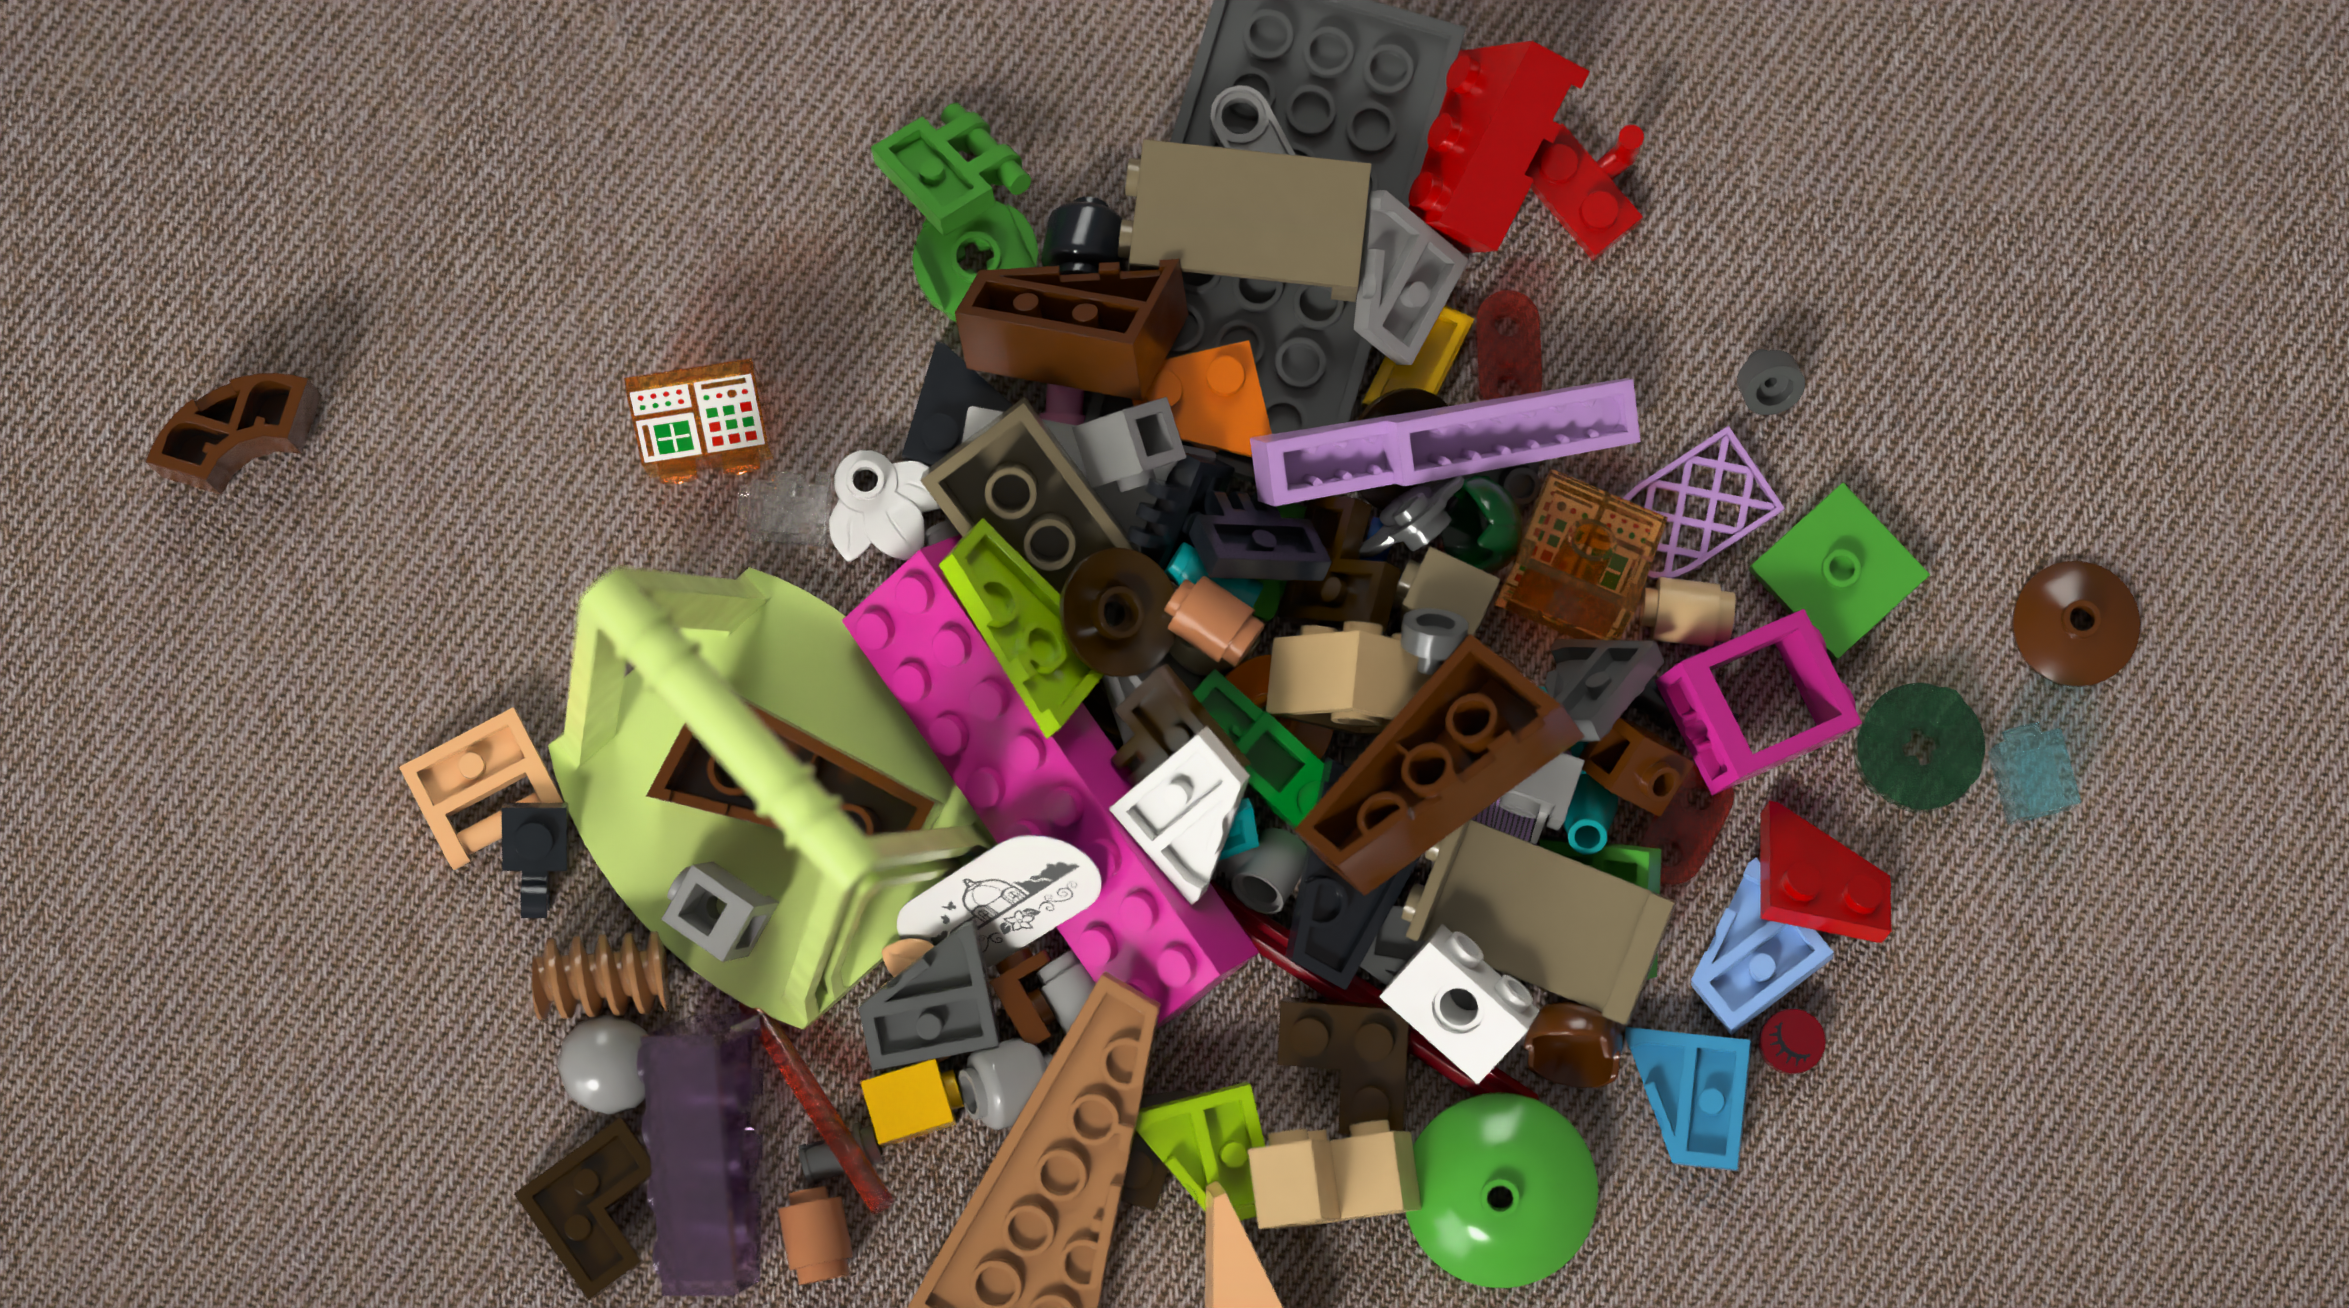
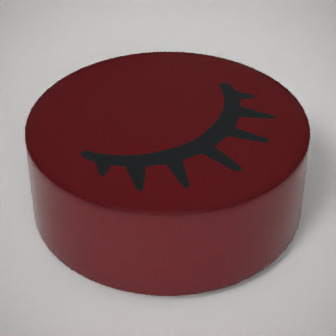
[1758,1009,1826,1075]

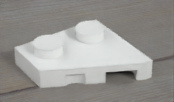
[1109,726,1250,905]

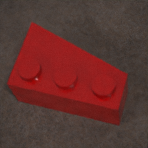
[1408,41,1590,254]

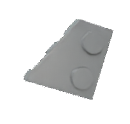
[1354,190,1469,365]

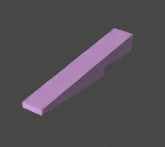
[1250,378,1641,506]

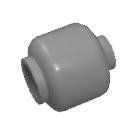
[958,1037,1053,1130]

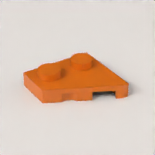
[1132,340,1272,457]

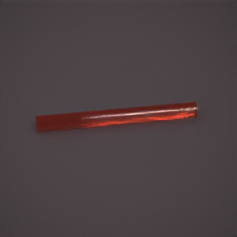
[738,1002,894,1215]

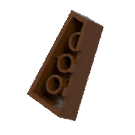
[646,693,945,837]

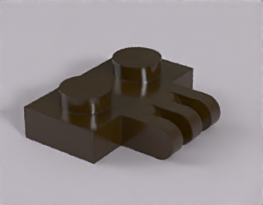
[1110,664,1251,787]

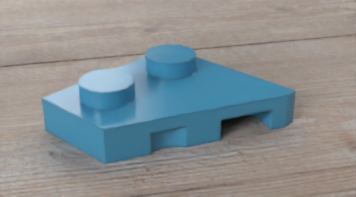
[1625,1027,1752,1171]

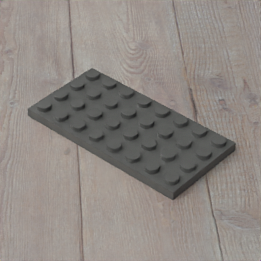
[1084,0,1466,483]

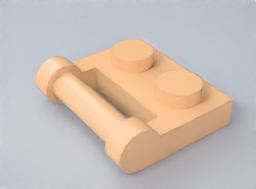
[399,707,565,870]

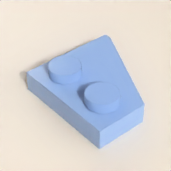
[1691,857,1834,1035]

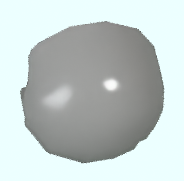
[557,1015,660,1115]

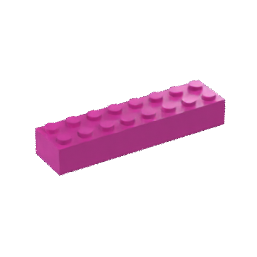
[842,534,1259,1029]

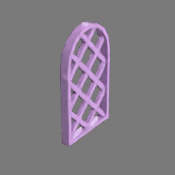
[1612,425,1785,580]

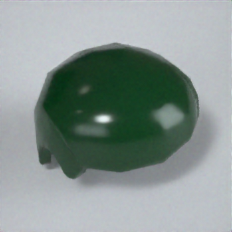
[1441,475,1522,574]

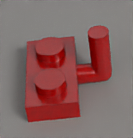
[1525,123,1644,261]

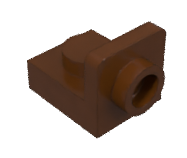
[990,947,1057,1049]

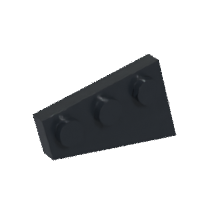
[1285,756,1421,990]

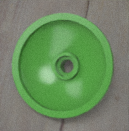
[1405,1092,1598,1288]

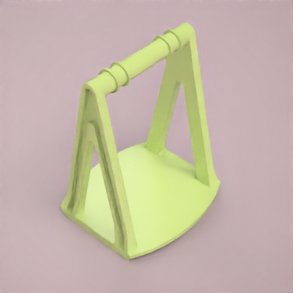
[548,567,998,1030]

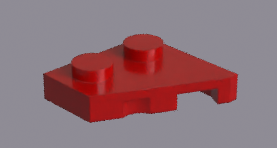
[1760,801,1892,943]

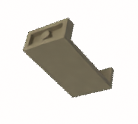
[1118,139,1371,302]
[1401,819,1677,1025]

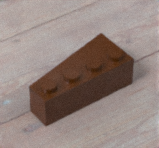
[1294,634,1585,896]

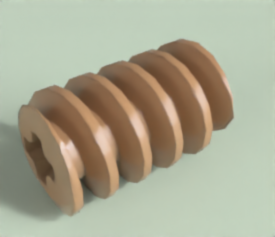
[532,931,670,1020]

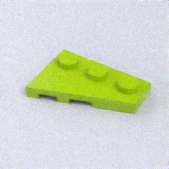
[939,518,1103,739]

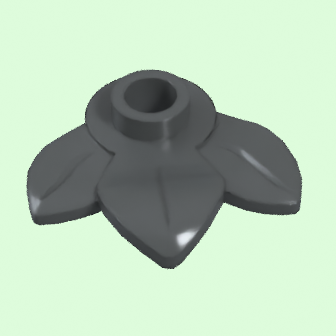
[1359,476,1465,558]

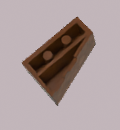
[955,259,1189,401]

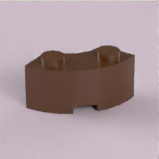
[145,373,322,495]

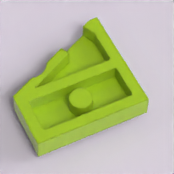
[1135,1082,1266,1221]

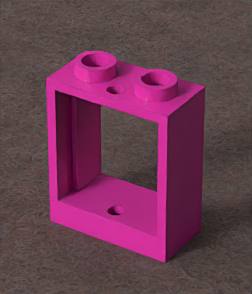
[1655,609,1862,796]

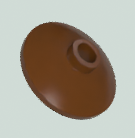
[2012,561,2140,687]

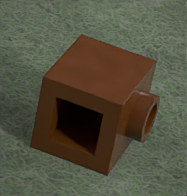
[1578,716,1695,817]

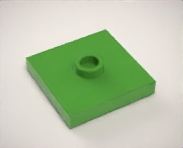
[1748,482,1930,662]

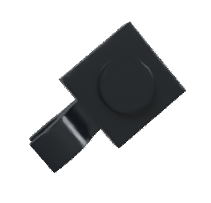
[501,803,569,918]

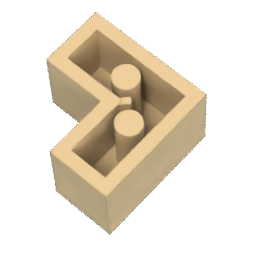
[1248,1120,1422,1229]

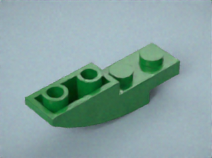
[1192,669,1324,834]

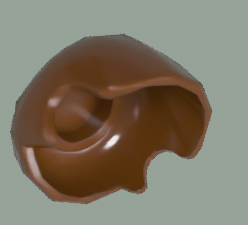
[1524,1000,1623,1088]

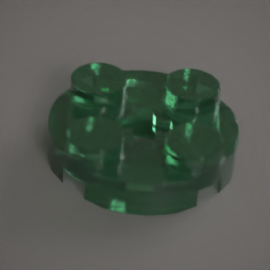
[1854,683,1985,813]

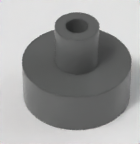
[1737,349,1805,415]
[1400,608,1469,675]

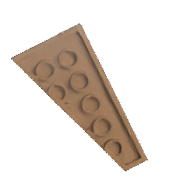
[907,971,1161,1308]

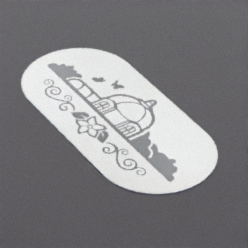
[897,835,1101,968]

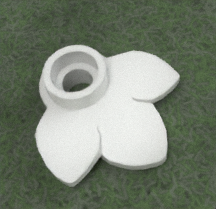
[829,450,940,562]

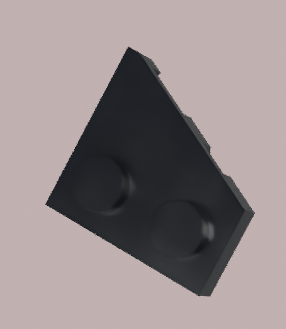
[901,341,1013,467]

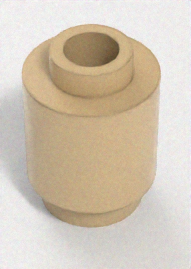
[1640,577,1736,647]

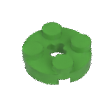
[912,201,1039,322]

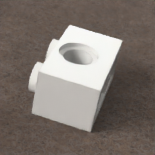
[1380,924,1540,1084]

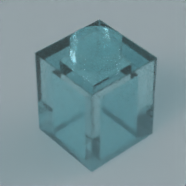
[1988,722,2082,826]

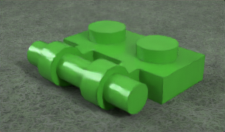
[871,103,1031,236]

